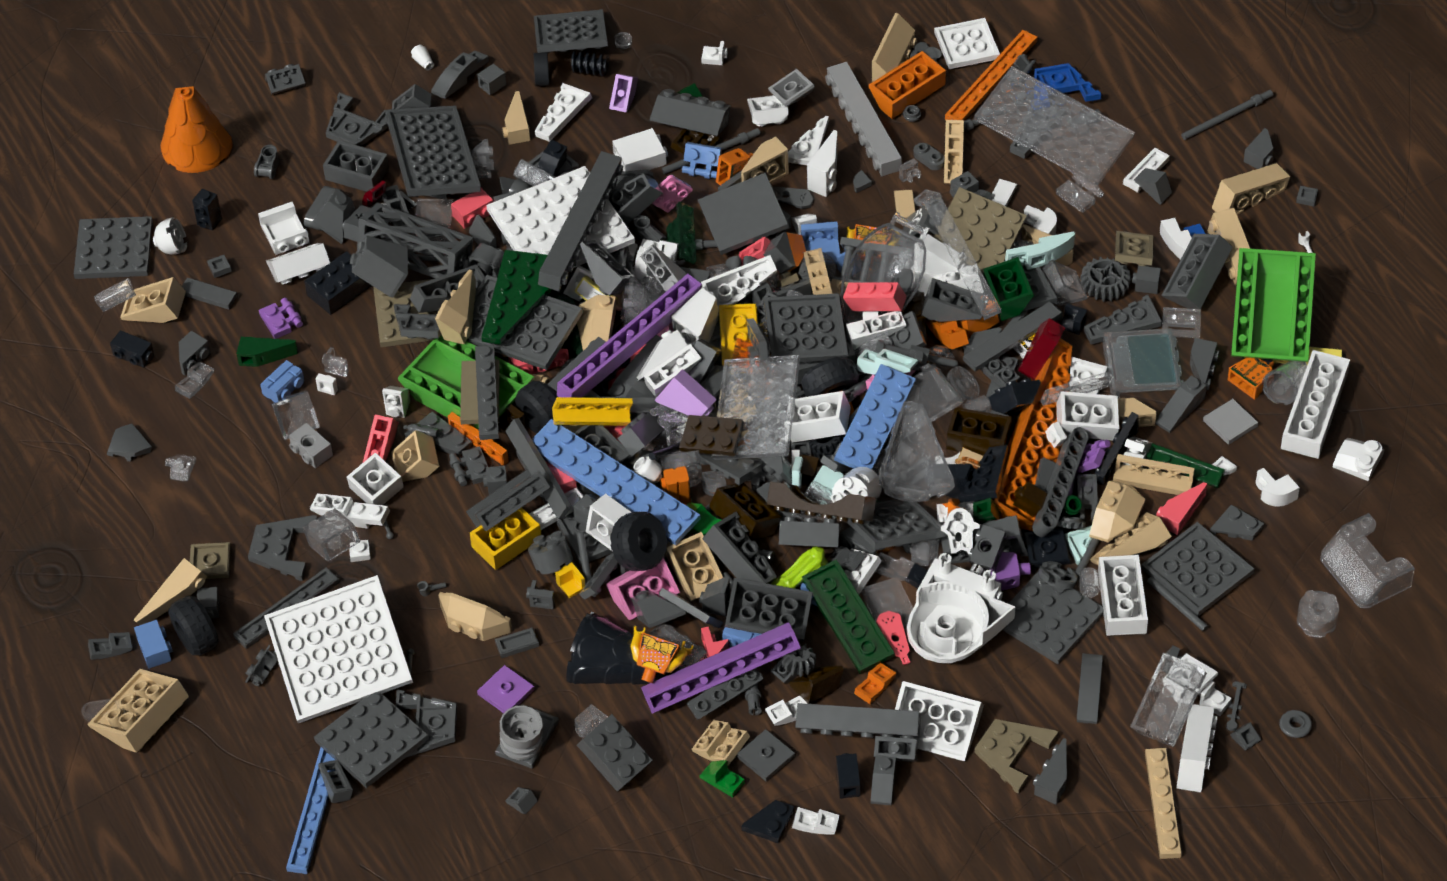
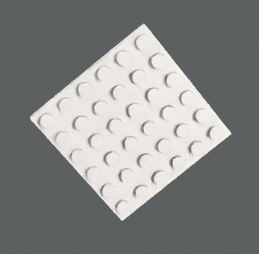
[486,166,635,268]
[264,575,413,723]

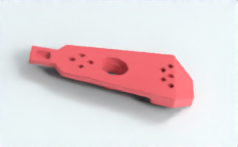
[876,611,910,665]

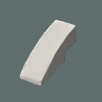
[1160,218,1192,259]

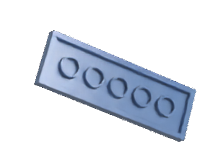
[834,364,916,470]

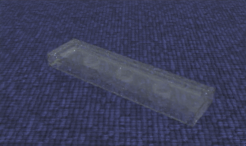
[1040,371,1114,406]

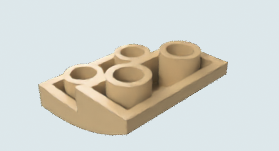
[692,720,750,766]

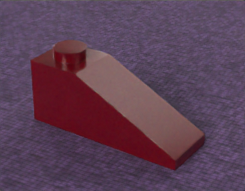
[1018,318,1065,380]

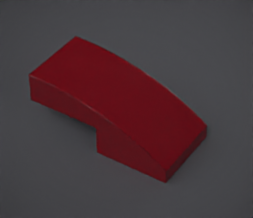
[362,180,386,207]

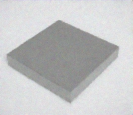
[1203,399,1258,445]

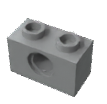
[289,423,333,468]

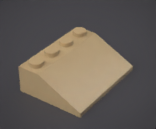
[88,669,189,753]

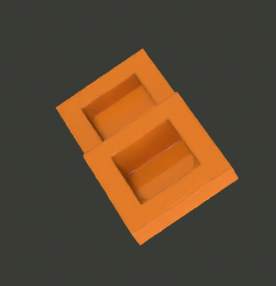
[854,662,896,704]

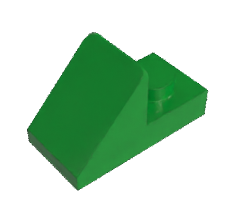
[699,760,745,798]

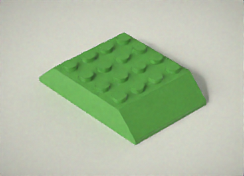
[1231,248,1316,362]
[398,335,535,430]

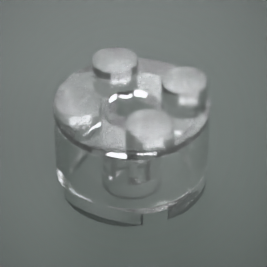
[1297,590,1339,637]

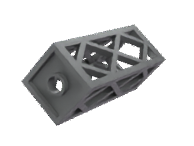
[357,203,473,278]

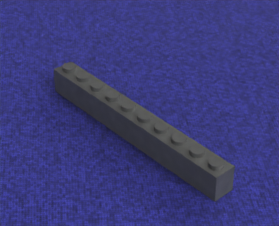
[538,151,624,291]

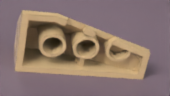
[577,295,616,350]

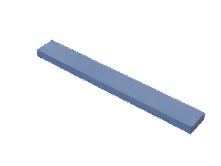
[286,747,336,874]

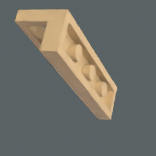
[1113,454,1195,495]

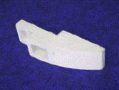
[310,493,390,529]

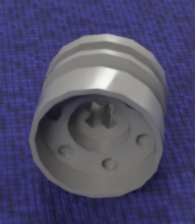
[500,705,543,760]

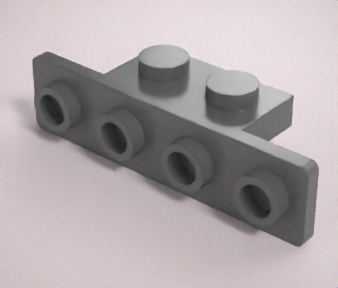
[687,668,763,720]

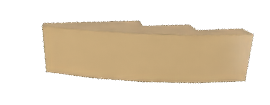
[944,120,964,184]
[803,248,833,295]

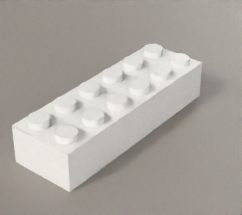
[1281,350,1350,459]

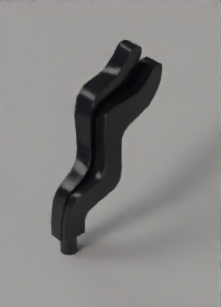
[601,357,631,394]

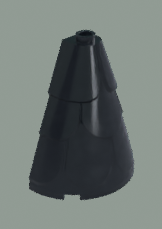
[566,612,676,685]

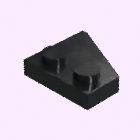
[741,800,794,843]

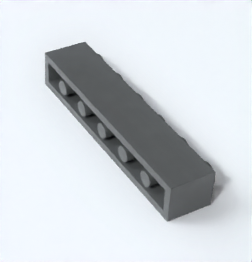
[795,703,921,739]

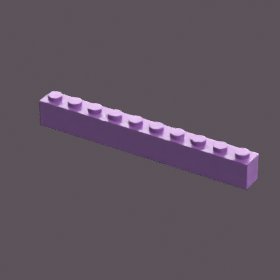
[557,274,702,398]

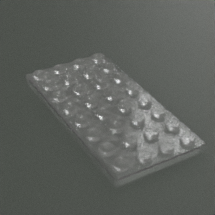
[974,66,1135,186]

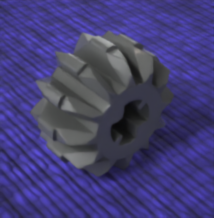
[782,644,816,678]

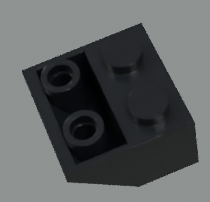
[988,378,1041,416]

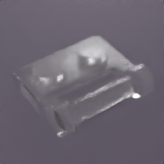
[1162,307,1201,340]

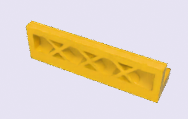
[552,397,633,426]

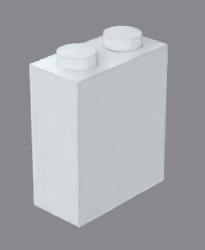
[612,128,668,171]

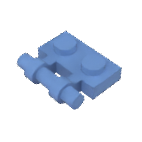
[682,142,722,179]

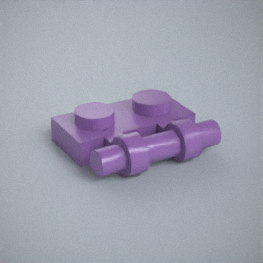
[259,298,303,339]
[1076,440,1110,474]

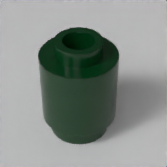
[1061,495,1082,516]

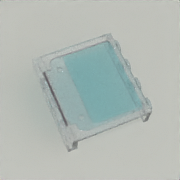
[1103,328,1184,399]

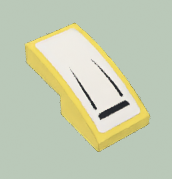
[575,276,617,301]

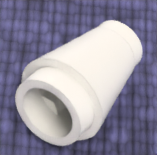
[411,45,434,70]

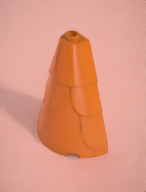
[160,86,233,173]

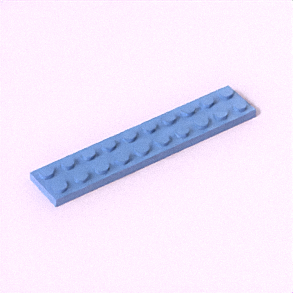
[532,419,701,545]

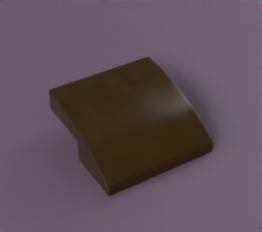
[670,128,720,153]

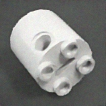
[831,467,882,503]

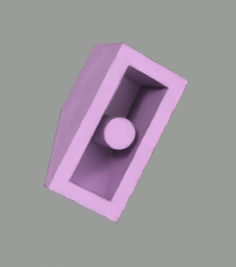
[609,74,638,112]

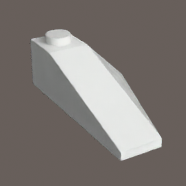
[701,255,777,312]

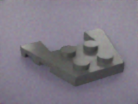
[326,92,389,147]
[394,304,442,339]
[248,515,318,581]
[396,690,457,758]

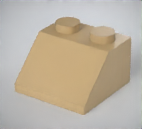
[391,430,439,482]

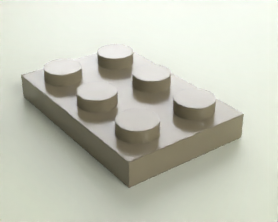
[1115,231,1153,266]

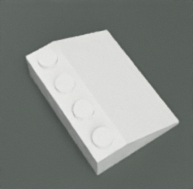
[894,681,984,761]

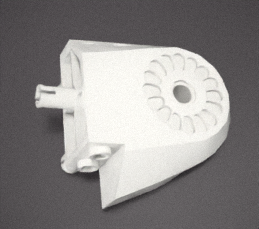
[907,553,1015,664]

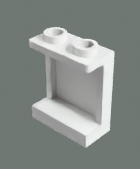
[258,202,309,255]

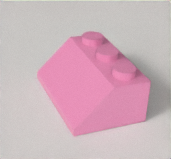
[606,557,680,620]

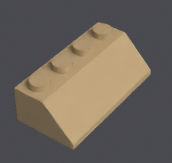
[872,13,917,82]

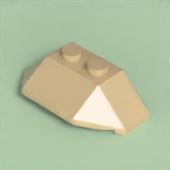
[1089,481,1146,542]
[439,592,512,641]

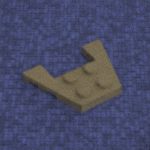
[974,719,1058,794]

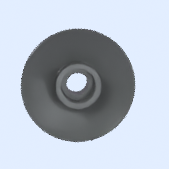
[890,268,913,295]

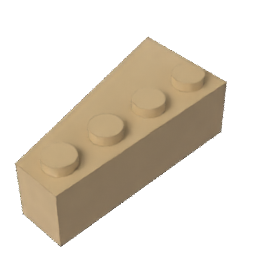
[1207,208,1250,285]

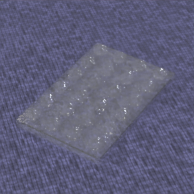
[712,355,800,460]

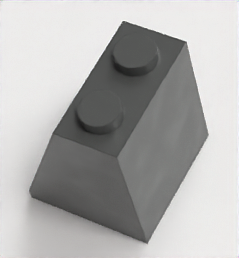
[350,235,408,298]

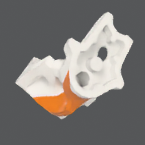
[937,498,980,554]

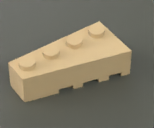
[1212,163,1290,215]

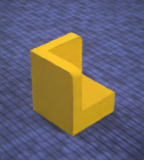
[555,562,585,598]

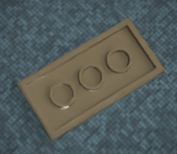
[460,360,500,425]

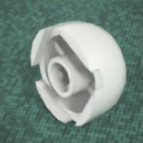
[153,217,187,255]

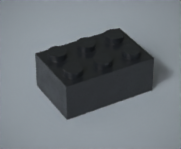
[304,251,372,315]

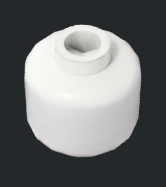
[633,456,662,484]

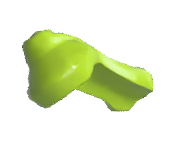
[771,546,828,589]

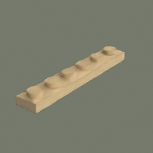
[1145,748,1181,859]

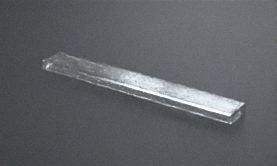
[924,196,1001,320]

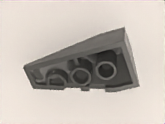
[607,335,662,398]

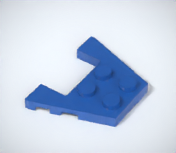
[1033,63,1101,111]

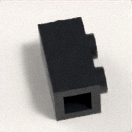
[192,188,222,231]
[110,330,154,367]

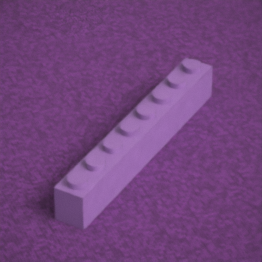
[641,622,801,713]

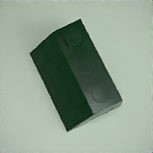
[983,257,1034,321]

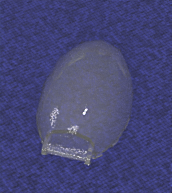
[840,212,930,324]

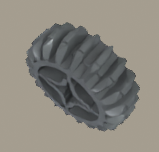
[1080,256,1131,302]

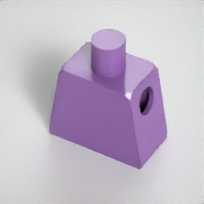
[984,551,1031,591]

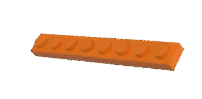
[945,30,1037,121]

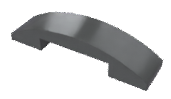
[1077,653,1103,724]

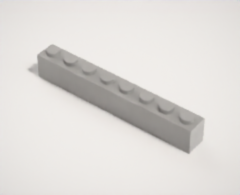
[825,62,902,176]

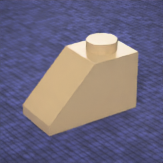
[1118,398,1156,429]

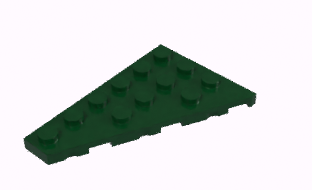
[481,250,577,344]

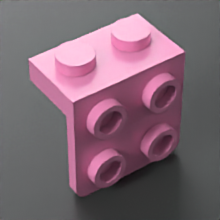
[652,175,693,213]

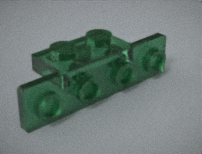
[666,202,696,264]

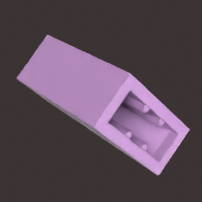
[655,369,717,416]

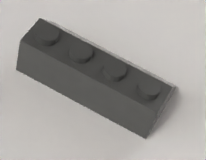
[650,89,731,136]
[1161,234,1233,309]

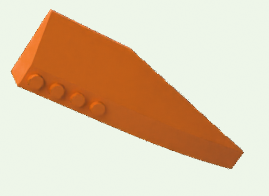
[992,338,1072,531]

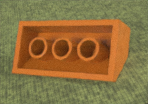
[869,51,946,119]

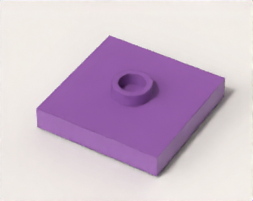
[477,665,534,713]

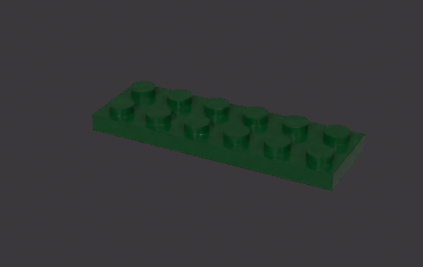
[802,559,895,674]

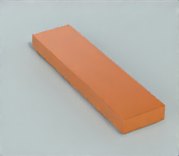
[448,412,509,466]

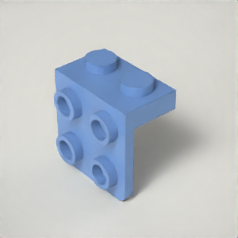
[801,222,840,265]

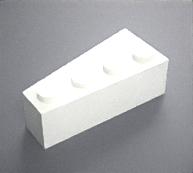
[1177,704,1217,792]

